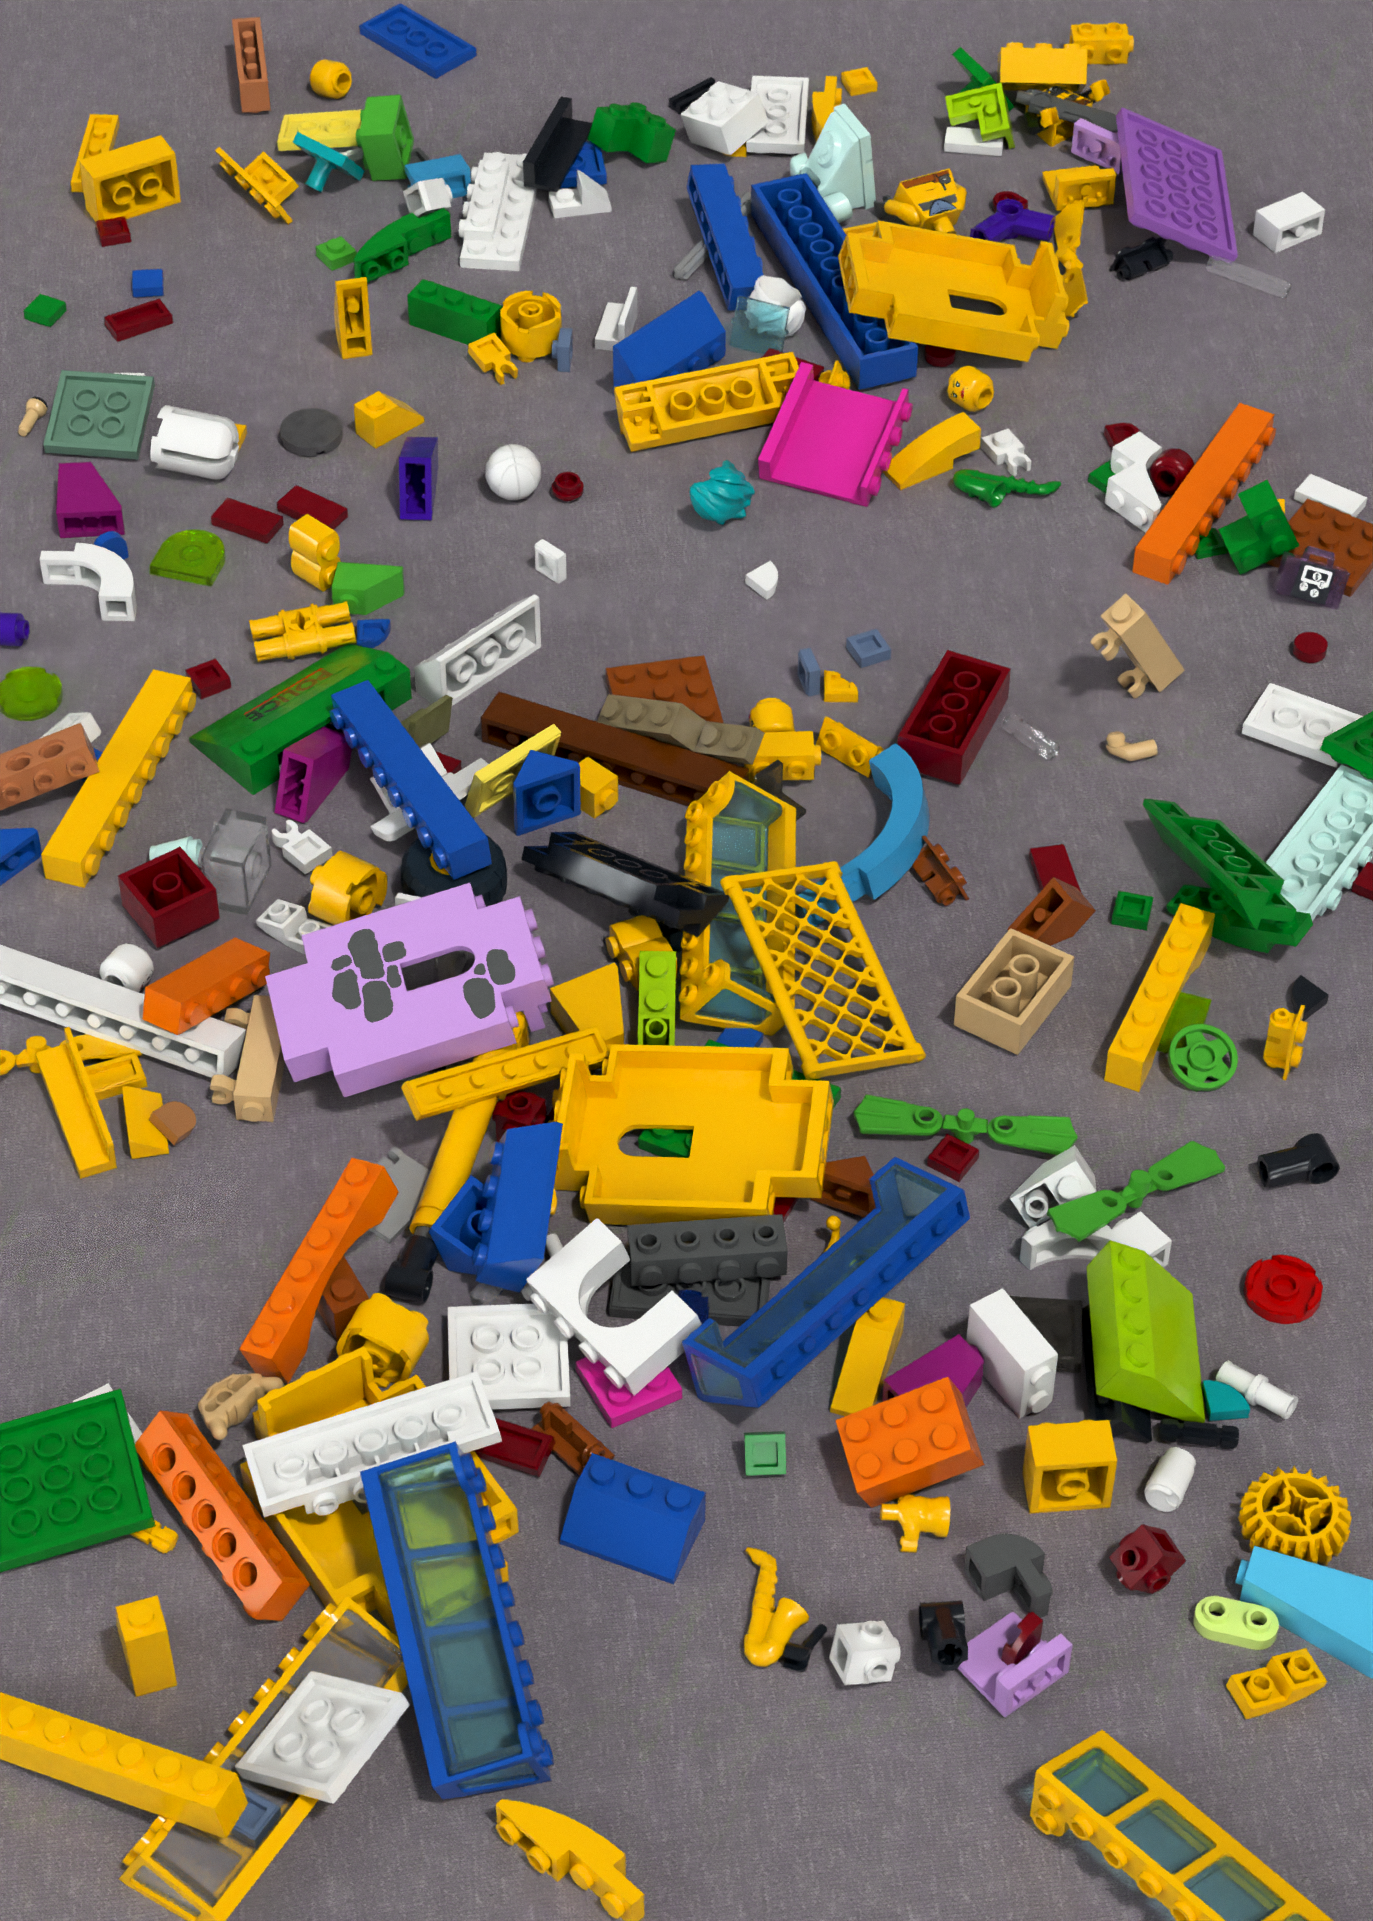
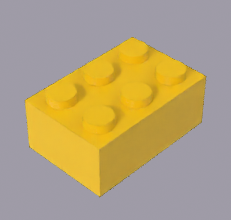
[997,42,1088,92]
[79,135,181,222]

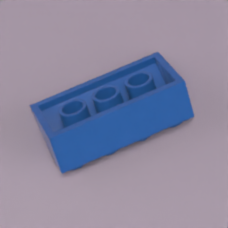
[613,291,726,392]
[472,1122,563,1293]

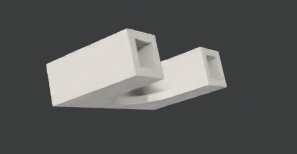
[526,1218,702,1396]

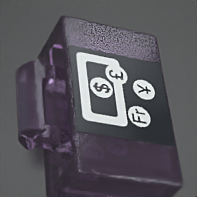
[1272,546,1350,610]

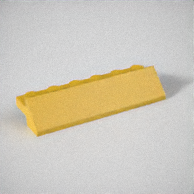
[614,352,799,452]

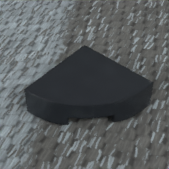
[1291,975,1329,1021]

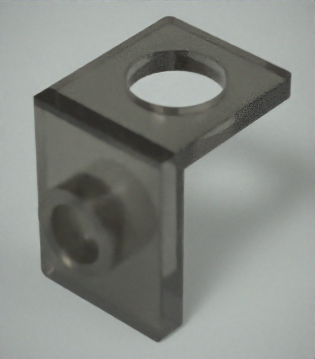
[753,760,806,821]

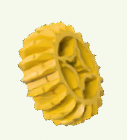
[1238,1465,1352,1566]

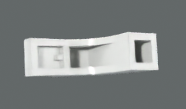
[40,543,137,621]

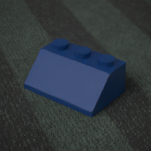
[560,1453,706,1584]

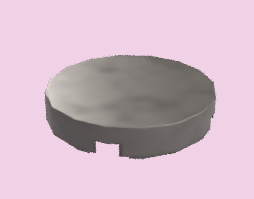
[280,408,343,457]

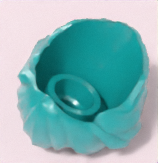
[689,460,755,525]

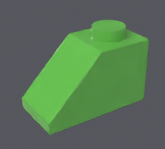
[332,562,405,615]

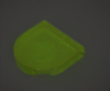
[149,529,226,586]

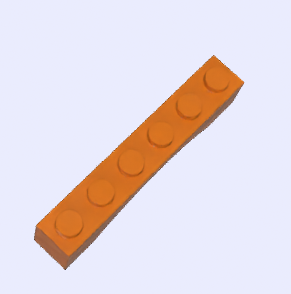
[239,1158,399,1384]

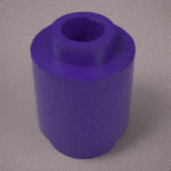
[0,612,30,646]

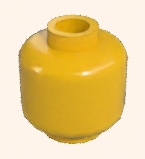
[310,59,352,99]

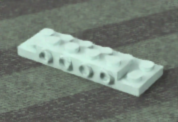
[1266,764,1373,921]

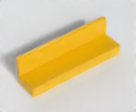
[35,1027,117,1179]

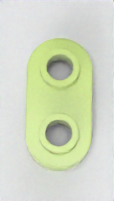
[1194,1596,1279,1650]

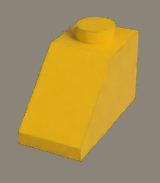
[354,391,424,449]

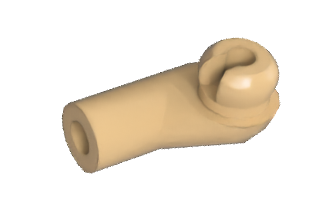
[1106,731,1158,761]

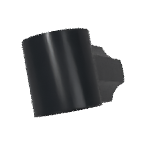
[1257,1133,1340,1188]
[919,1600,968,1671]

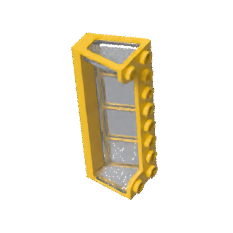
[119,1596,408,1921]

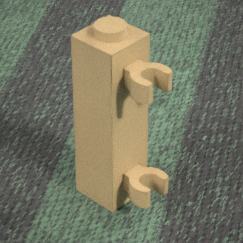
[1090,593,1185,699]
[210,995,285,1122]

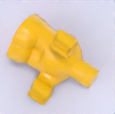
[880,1494,950,1553]

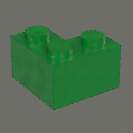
[588,102,676,163]
[1218,479,1300,575]

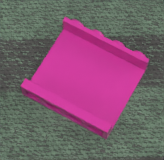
[758,362,913,507]

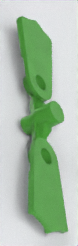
[853,1095,1078,1155]
[1047,1141,1225,1242]

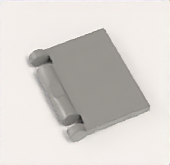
[369,1146,430,1244]

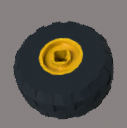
[400,835,507,907]

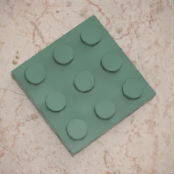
[43,370,155,459]

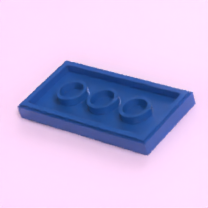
[359,3,477,79]

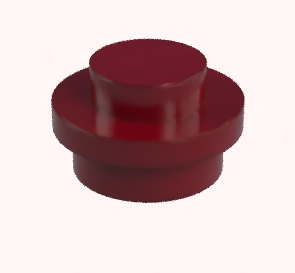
[552,472,584,501]

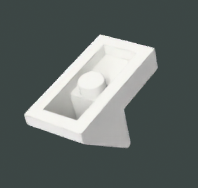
[548,170,612,219]

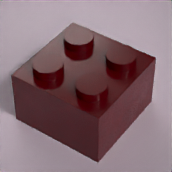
[118,847,220,948]

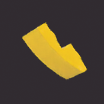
[1226,1648,1327,1720]

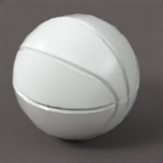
[485,444,541,500]

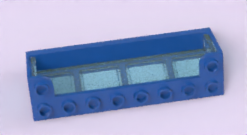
[360,1441,554,1800]

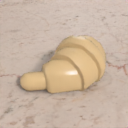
[198,1373,283,1440]

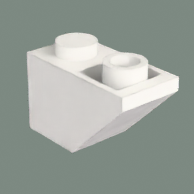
[1010,1145,1096,1228]

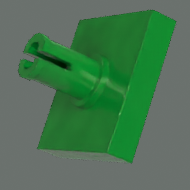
[952,47,1014,112]

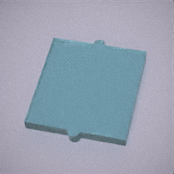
[730,296,790,354]

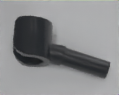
[783,1624,827,1672]

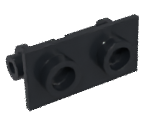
[1109,237,1173,280]

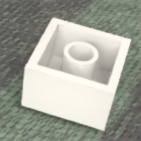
[680,81,768,155]

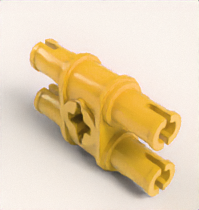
[249,601,356,662]

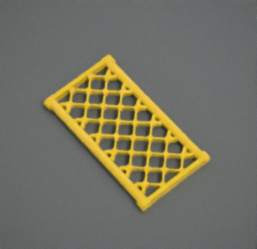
[720,861,926,1080]

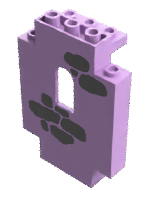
[265,883,554,1097]

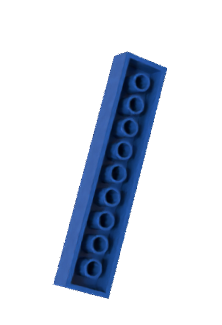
[751,173,918,390]

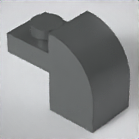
[964,1534,1053,1618]

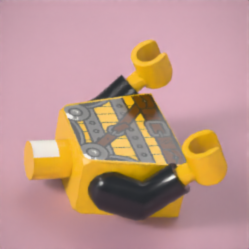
[1024,79,1110,147]

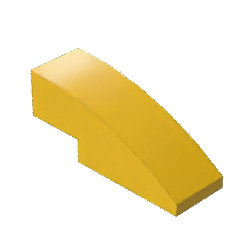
[883,412,981,490]

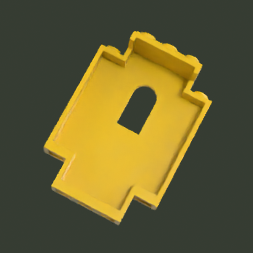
[838,220,1069,362]
[548,1044,834,1225]
[240,1346,519,1637]

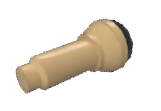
[18,397,47,437]

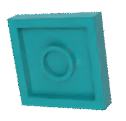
[292,132,365,192]

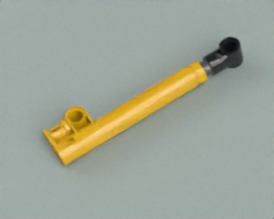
[385,1011,530,1303]

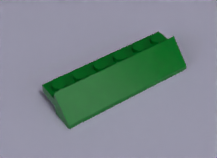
[1143,798,1297,932]

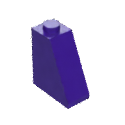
[399,437,438,520]

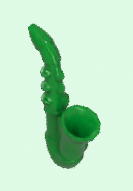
[953,469,1061,508]

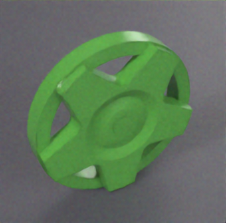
[1167,1024,1238,1092]

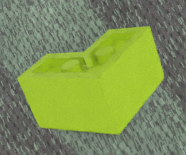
[945,82,1015,149]

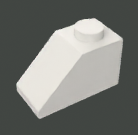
[403,178,453,218]

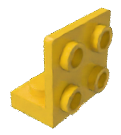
[1042,165,1116,211]

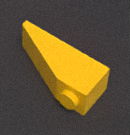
[334,277,373,359]
[830,1297,905,1416]

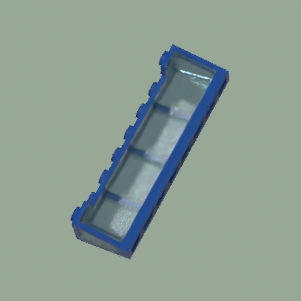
[682,1157,970,1408]

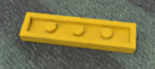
[70,114,120,193]

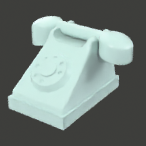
[790,103,876,223]

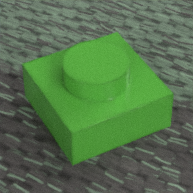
[316,236,357,271]

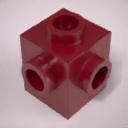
[492,1090,550,1142]
[1109,1524,1186,1594]

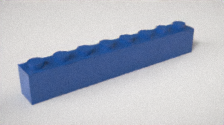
[330,680,492,880]

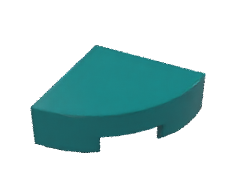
[1202,1380,1250,1421]

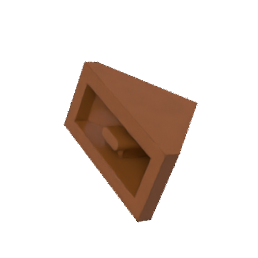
[810,1156,876,1217]

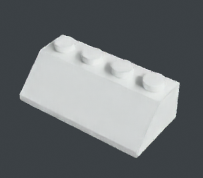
[414,594,541,706]

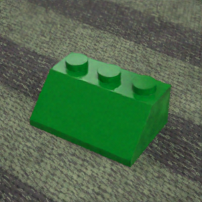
[407,279,503,345]

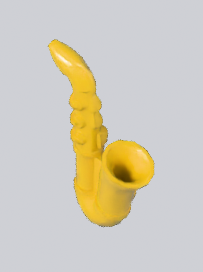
[744,1547,809,1667]

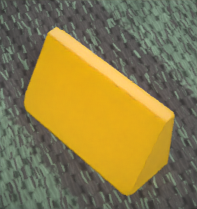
[122,1086,169,1159]

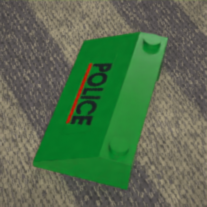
[189,644,412,795]

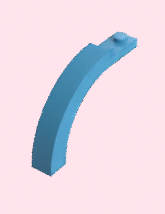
[795,743,930,926]

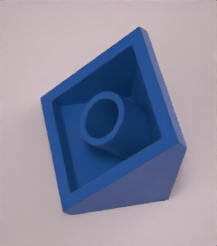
[513,750,581,836]
[429,1175,488,1275]

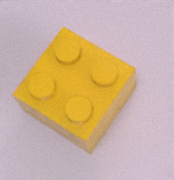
[1022,1420,1117,1514]

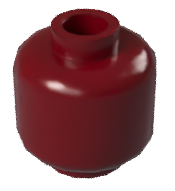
[1149,448,1195,495]

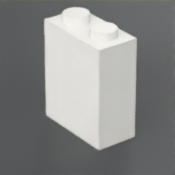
[966,1288,1058,1419]

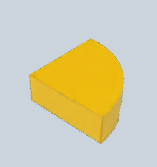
[824,670,858,702]

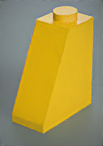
[550,962,624,1070]
[115,1595,177,1697]

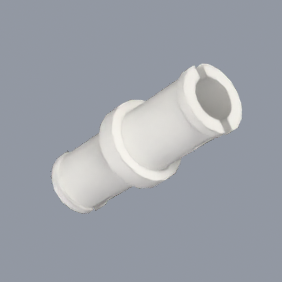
[1216,1360,1298,1420]

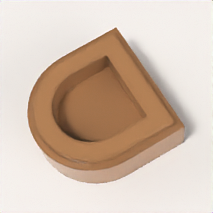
[149,1101,196,1145]

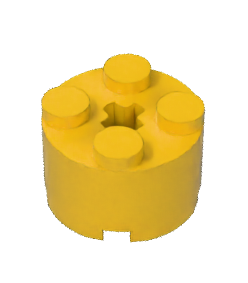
[500,291,562,362]
[308,850,388,925]
[336,1293,429,1388]

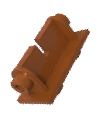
[911,835,969,905]
[531,1401,615,1475]

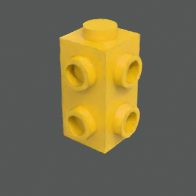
[1069,22,1134,64]
[744,731,821,781]

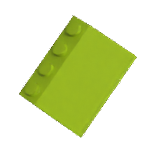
[1086,1240,1205,1423]

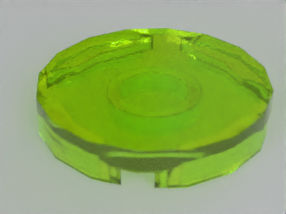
[0,667,63,721]

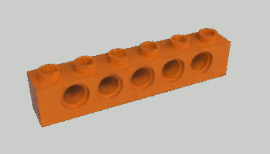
[135,1410,310,1621]

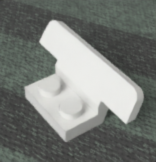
[370,743,488,841]

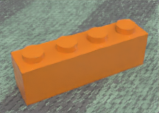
[143,937,270,1035]

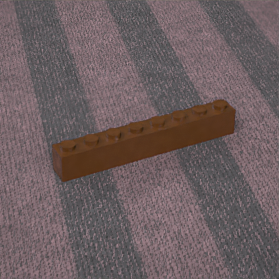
[481,692,749,815]

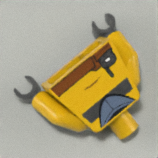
[874,168,967,234]

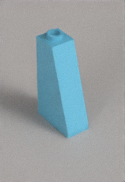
[1235,1546,1373,1678]

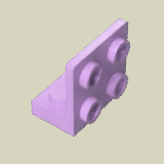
[1071,118,1122,174]
[958,1612,1072,1717]

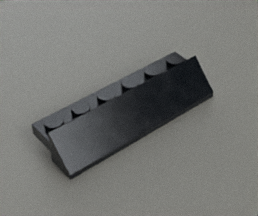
[521,832,730,937]

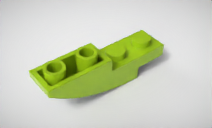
[637,951,676,1046]

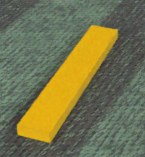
[401,1026,610,1121]

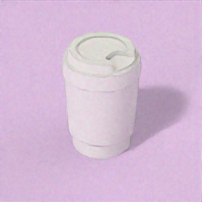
[1144,1447,1196,1512]

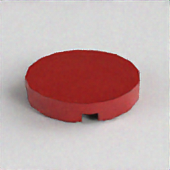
[1243,1254,1323,1324]

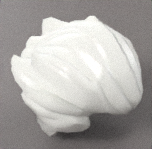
[745,275,806,338]

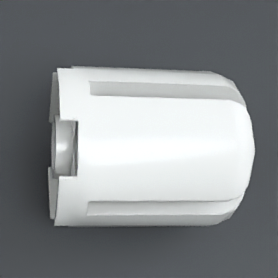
[150,405,239,480]

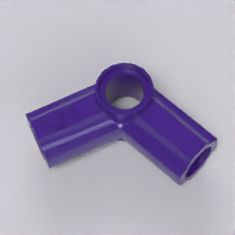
[970,199,1055,242]

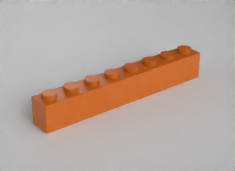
[1132,403,1276,585]

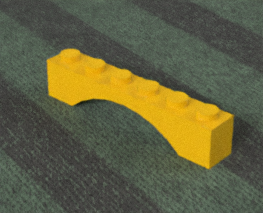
[1104,903,1215,1092]

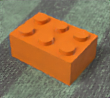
[835,1377,984,1508]

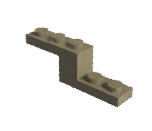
[597,694,765,765]

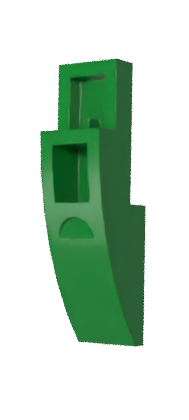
[353,208,452,283]
[1166,885,1313,953]

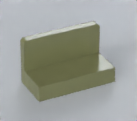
[400,695,453,747]

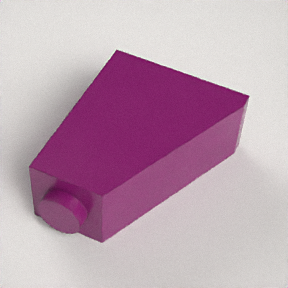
[56,462,125,538]
[274,727,352,823]
[882,1334,984,1408]

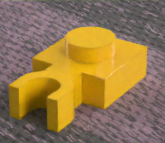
[468,333,518,385]

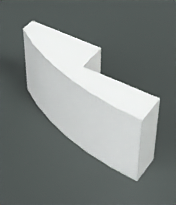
[256,899,333,955]

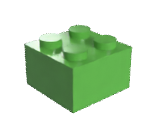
[356,95,414,181]

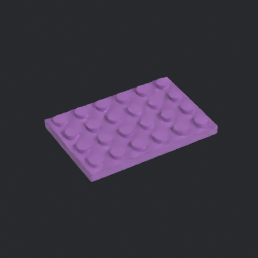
[1116,107,1238,265]

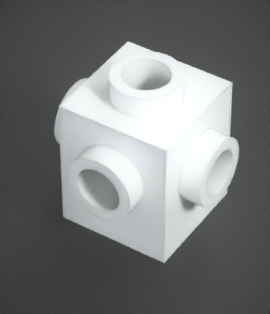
[829,1621,900,1685]

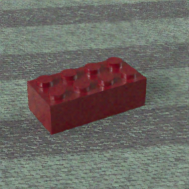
[897,650,1011,785]

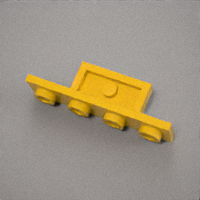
[215,147,299,225]

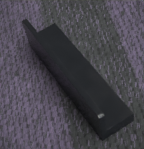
[523,96,592,192]
[1081,1305,1152,1443]

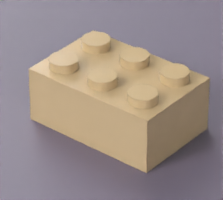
[954,928,1074,1055]

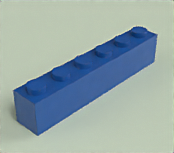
[686,164,764,311]

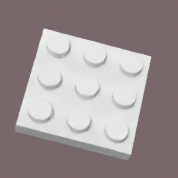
[448,1304,570,1410]
[235,1671,409,1804]

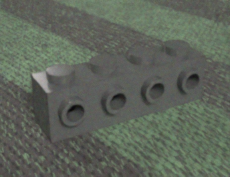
[627,1214,788,1286]

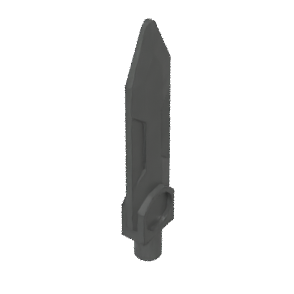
[1015,89,1118,132]

